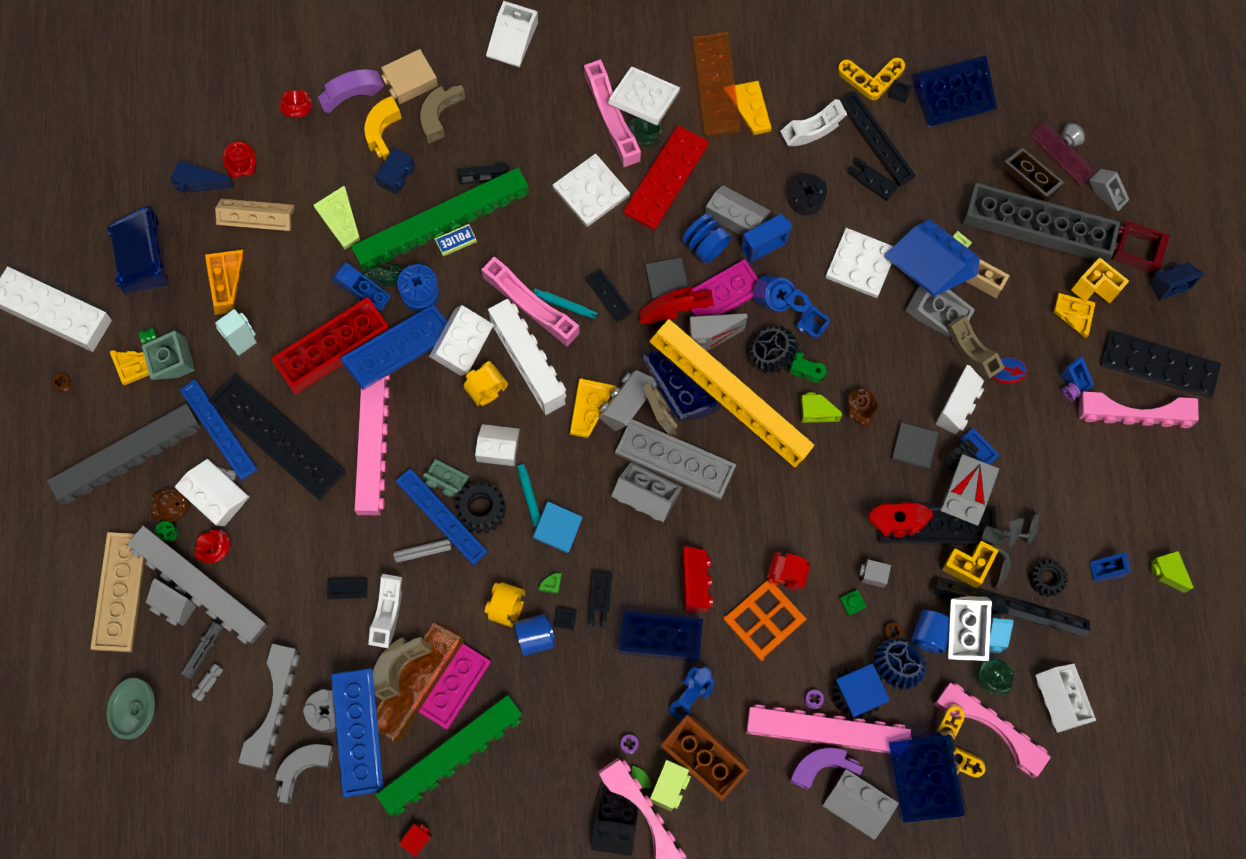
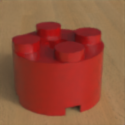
[767,552,811,591]

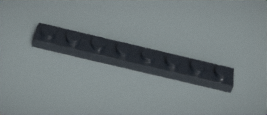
[933,577,1090,638]

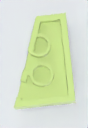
[313,186,360,250]

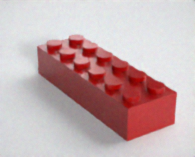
[271,297,390,395]

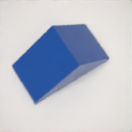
[1060,356,1094,394]
[1090,552,1131,581]

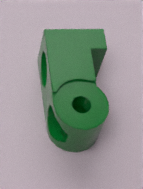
[789,352,827,383]

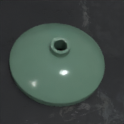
[107,678,155,740]

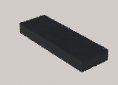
[586,268,633,323]

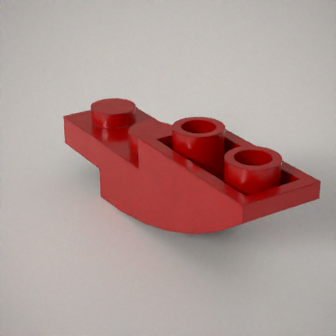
[639,286,714,324]

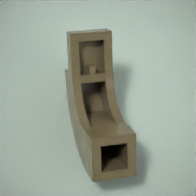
[420,85,466,144]
[948,315,1004,378]
[373,637,432,701]

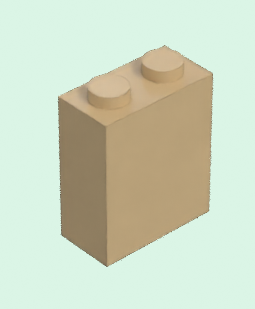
[381,49,438,105]

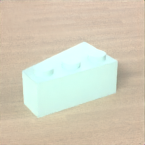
[215,309,257,356]

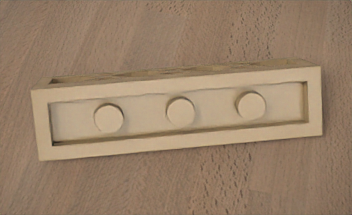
[215,199,294,231]

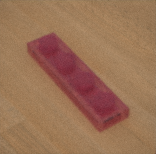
[1031,122,1097,186]

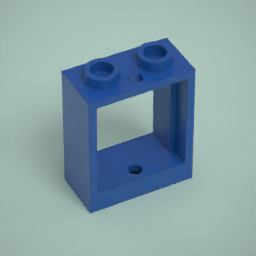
[740,214,792,263]

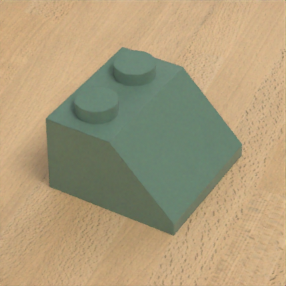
[142,331,195,380]

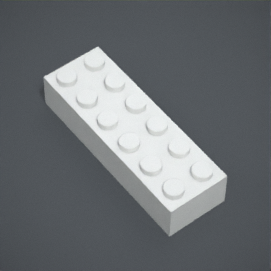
[0,267,112,352]
[488,299,566,415]

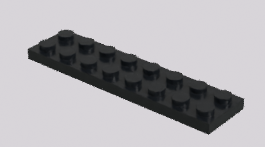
[208,374,346,501]

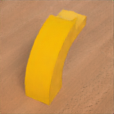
[365,96,402,162]

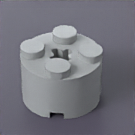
[303,689,336,733]

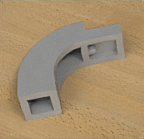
[275,744,334,804]

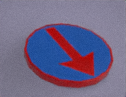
[992,357,1027,383]

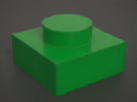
[839,590,867,617]

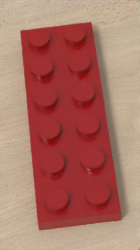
[623,125,709,231]

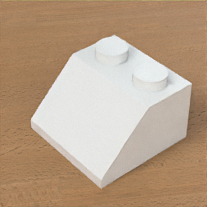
[475,424,520,466]

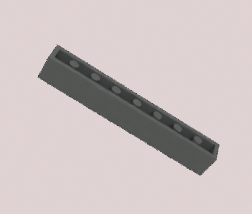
[47,404,201,505]

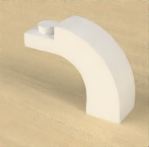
[781,99,847,146]
[368,574,402,648]

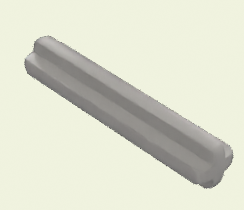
[393,539,451,563]

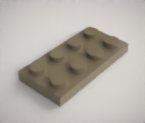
[643,383,678,437]

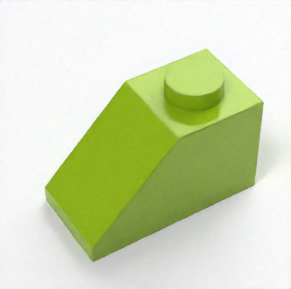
[800,392,842,423]
[1151,551,1194,593]

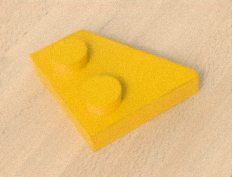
[1053,293,1095,338]
[110,351,149,386]

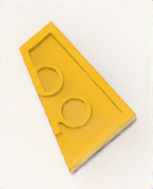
[723,81,772,135]
[569,379,616,438]

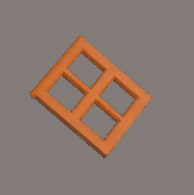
[723,580,807,661]

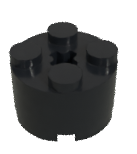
[788,173,827,216]

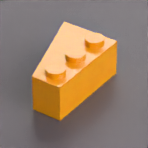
[205,250,244,315]

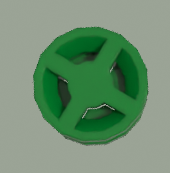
[139,327,159,345]
[155,521,178,544]

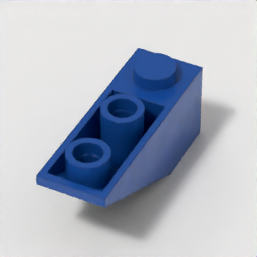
[330,262,391,311]

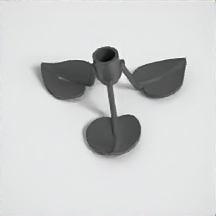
[982,512,1041,589]

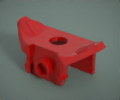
[868,502,933,537]

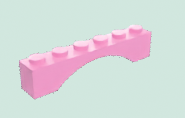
[584,59,641,168]
[482,257,580,347]
[1078,392,1199,428]
[933,683,1051,778]
[597,758,687,859]

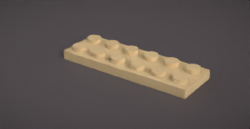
[91,532,145,653]

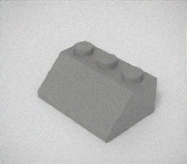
[705,185,771,236]
[598,370,659,431]
[612,462,682,522]
[822,769,899,840]

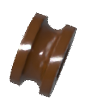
[52,373,72,392]
[884,622,903,640]

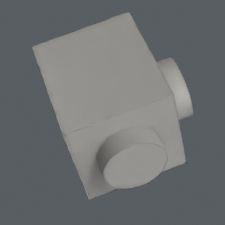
[859,560,891,588]

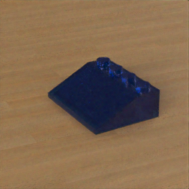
[912,55,997,127]
[641,350,722,421]
[889,730,967,823]

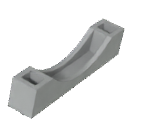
[238,644,300,770]

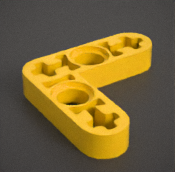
[838,58,905,100]
[929,704,985,777]

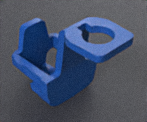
[786,289,830,339]
[669,666,715,721]

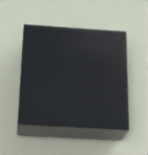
[888,80,912,103]
[554,607,577,631]

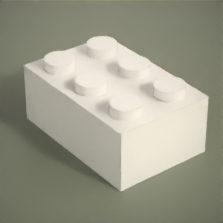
[429,305,493,376]

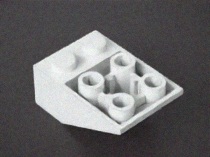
[486,1,538,68]

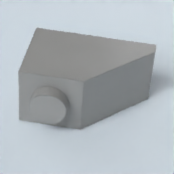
[1089,169,1129,212]

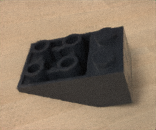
[591,784,641,856]

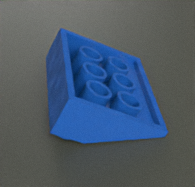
[885,220,980,297]

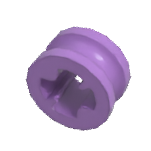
[1062,382,1081,402]
[805,690,824,709]
[621,735,639,754]

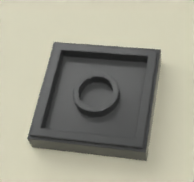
[645,258,688,300]
[892,422,938,470]

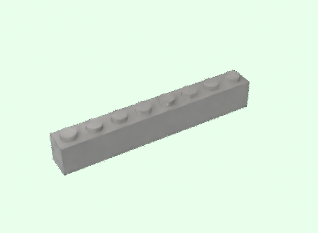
[127,526,268,645]

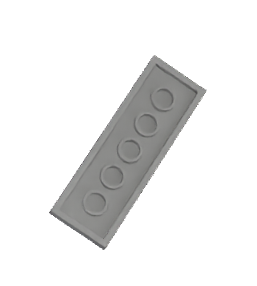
[615,419,737,500]

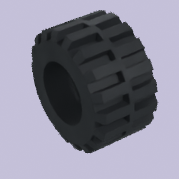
[456,481,506,534]

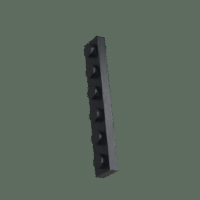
[840,91,916,187]

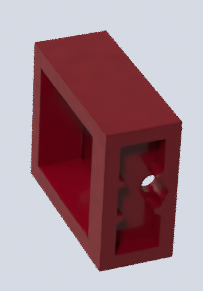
[1112,221,1170,274]

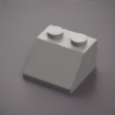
[146,579,197,626]

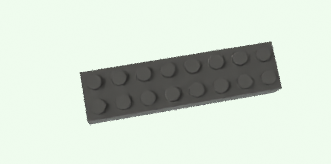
[963,183,1120,263]

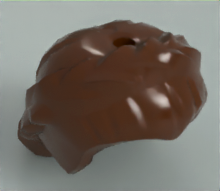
[847,388,878,427]
[150,488,190,522]

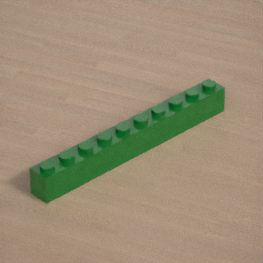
[351,168,529,272]

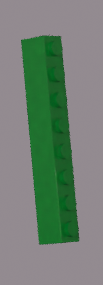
[376,695,523,817]

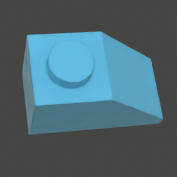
[989,618,1013,653]

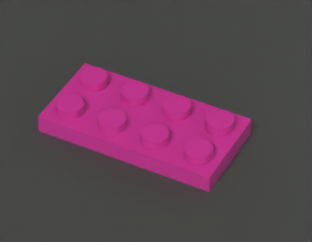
[690,259,758,317]
[414,641,492,731]

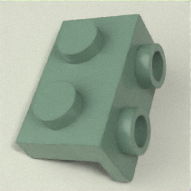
[423,459,469,498]

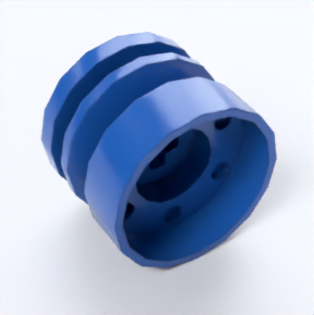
[682,213,732,264]
[397,264,440,312]

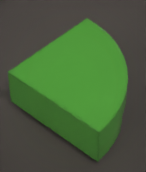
[539,573,561,594]
[631,766,651,789]

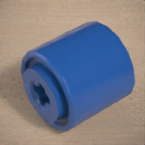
[753,275,796,312]
[911,610,950,654]
[514,613,555,657]

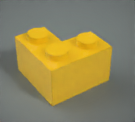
[1071,258,1129,303]
[942,541,999,588]

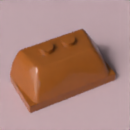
[661,715,750,801]

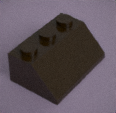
[1003,147,1064,202]

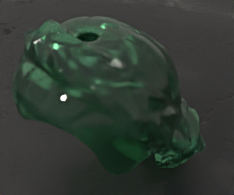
[629,117,663,147]
[365,264,403,287]
[978,658,1014,695]

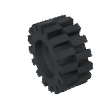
[943,438,979,473]
[1029,559,1068,597]

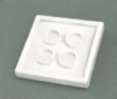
[608,66,680,126]
[553,154,630,227]
[825,228,894,298]

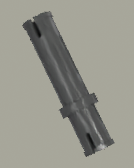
[180,621,224,680]

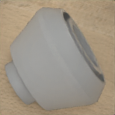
[1061,123,1085,147]

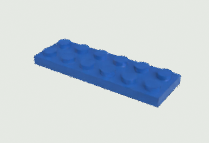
[340,304,447,390]
[330,668,384,797]

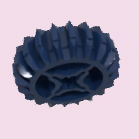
[873,637,927,691]

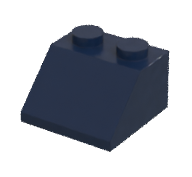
[1149,263,1204,301]

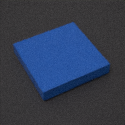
[835,664,890,717]

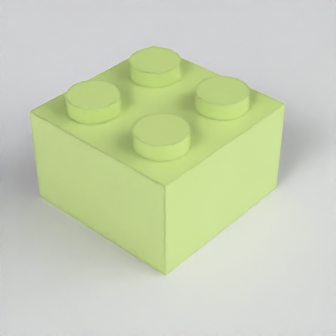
[650,760,691,812]

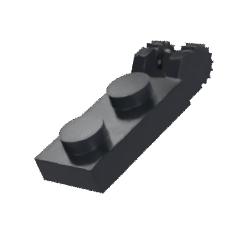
[847,158,899,201]
[457,162,509,185]
[589,572,613,628]

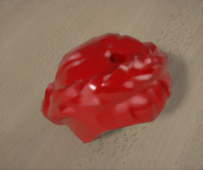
[279,90,312,118]
[222,141,256,178]
[195,529,231,563]

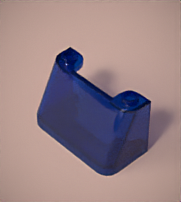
[107,206,169,294]

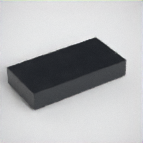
[327,578,368,600]

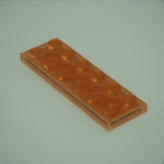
[693,32,741,138]
[376,623,465,744]

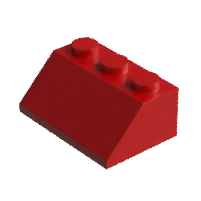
[682,547,713,613]

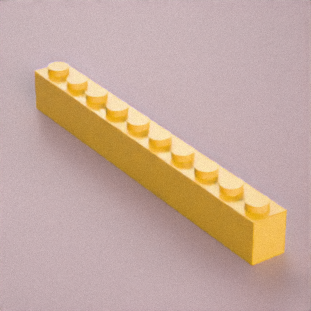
[649,319,814,467]

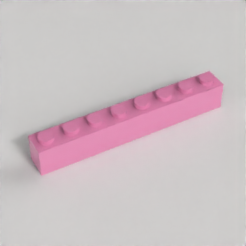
[355,374,391,515]
[746,705,911,756]

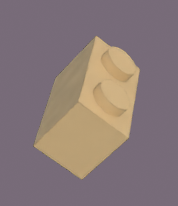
[965,259,1010,298]

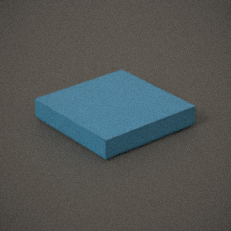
[532,502,583,553]

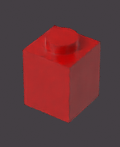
[399,824,432,858]

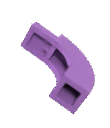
[318,69,384,113]
[789,748,863,790]

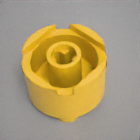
[463,361,508,406]
[485,582,525,627]

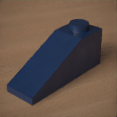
[170,160,234,193]

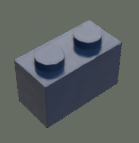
[375,148,415,194]

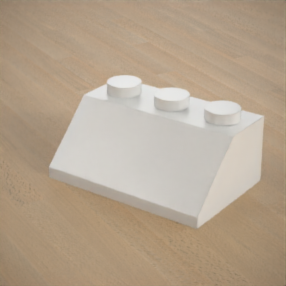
[936,365,984,435]
[175,459,249,526]
[948,596,992,661]
[1036,664,1096,733]

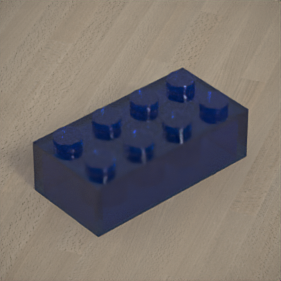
[619,611,703,662]

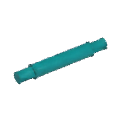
[533,288,597,319]
[517,464,541,529]

